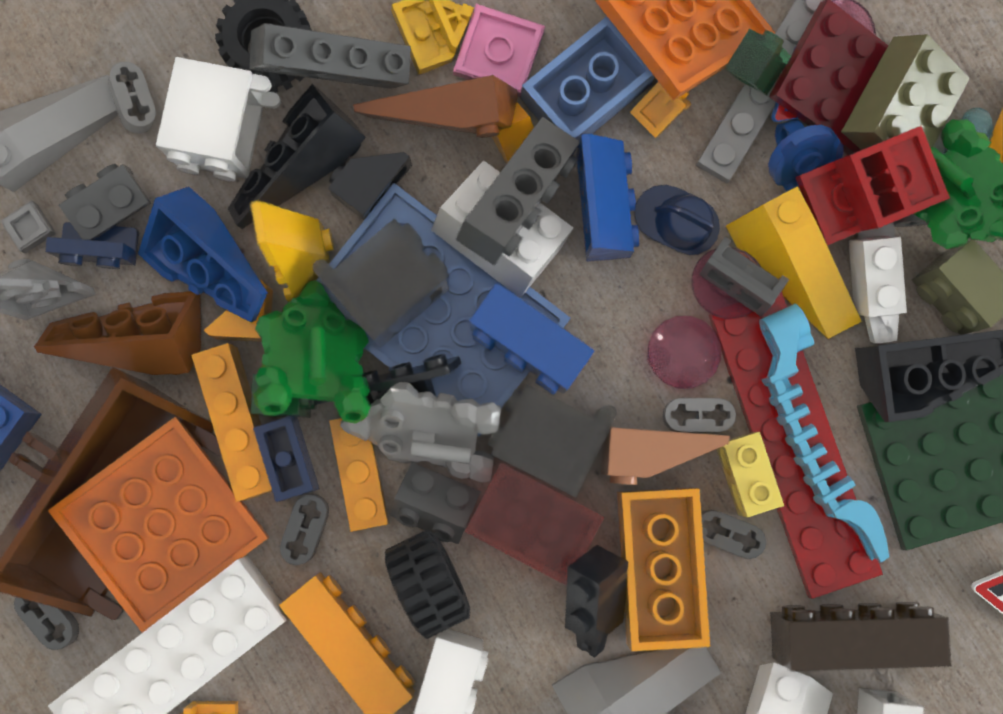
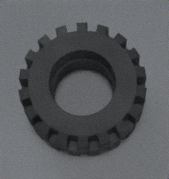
[215,0,312,93]
[385,529,470,639]

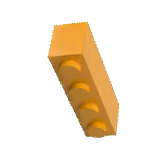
[191,343,272,502]
[279,572,415,714]

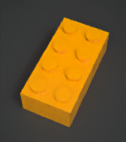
[617,488,710,651]

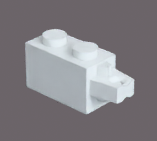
[848,236,907,343]

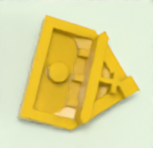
[391,0,474,75]

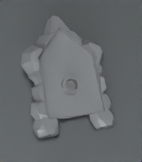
[340,382,501,482]

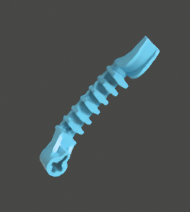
[759,304,889,563]

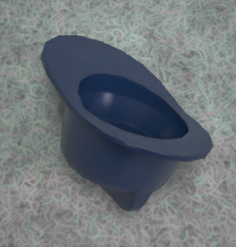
[634,185,720,255]

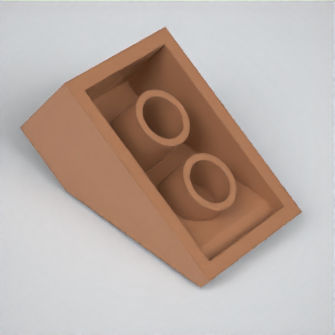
[601,428,729,485]

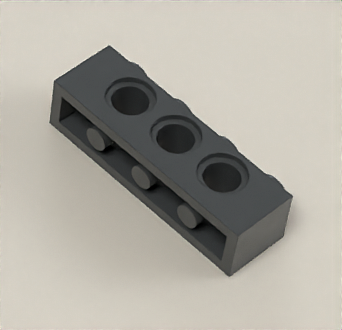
[249,23,411,89]
[456,117,580,266]

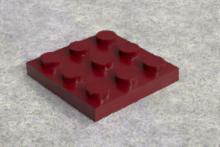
[769,0,889,155]

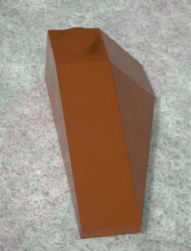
[353,75,518,138]
[34,291,201,375]

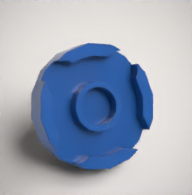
[768,119,843,192]

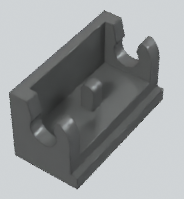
[699,236,789,317]

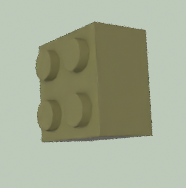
[912,239,1003,335]

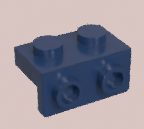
[45,222,139,269]

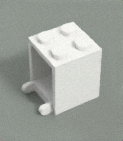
[156,57,281,181]

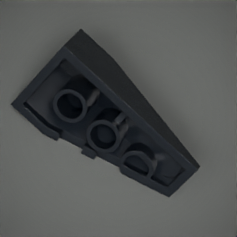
[228,84,366,229]
[855,330,1003,422]

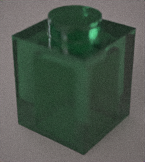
[725,29,792,96]

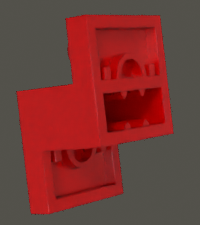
[795,125,950,246]

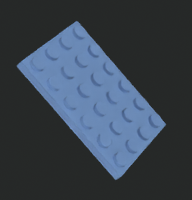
[316,183,571,437]

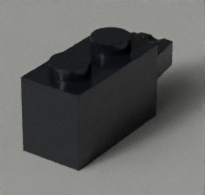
[565,545,628,657]

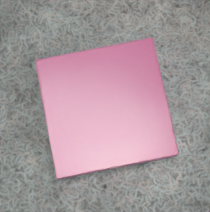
[453,4,545,97]

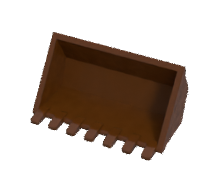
[0,367,222,620]

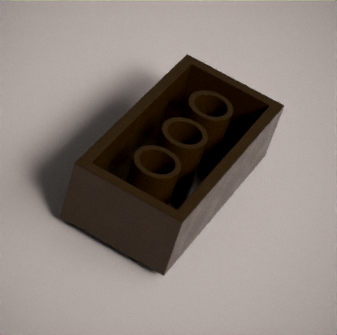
[770,602,952,671]

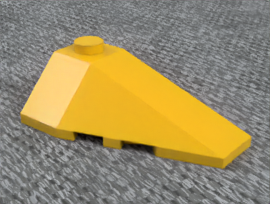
[725,186,862,339]

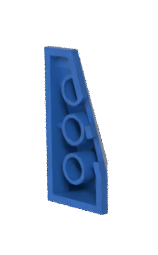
[138,186,268,322]

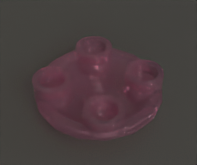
[647,316,721,389]

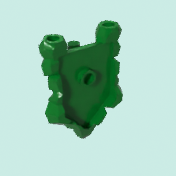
[914,119,1003,249]
[254,280,371,423]

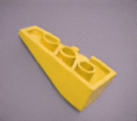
[251,201,334,302]

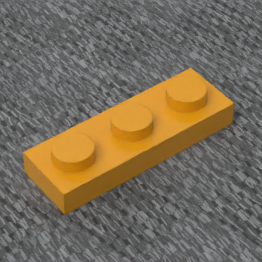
[329,418,389,532]

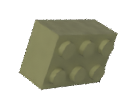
[841,34,970,149]

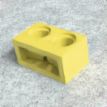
[717,432,784,517]

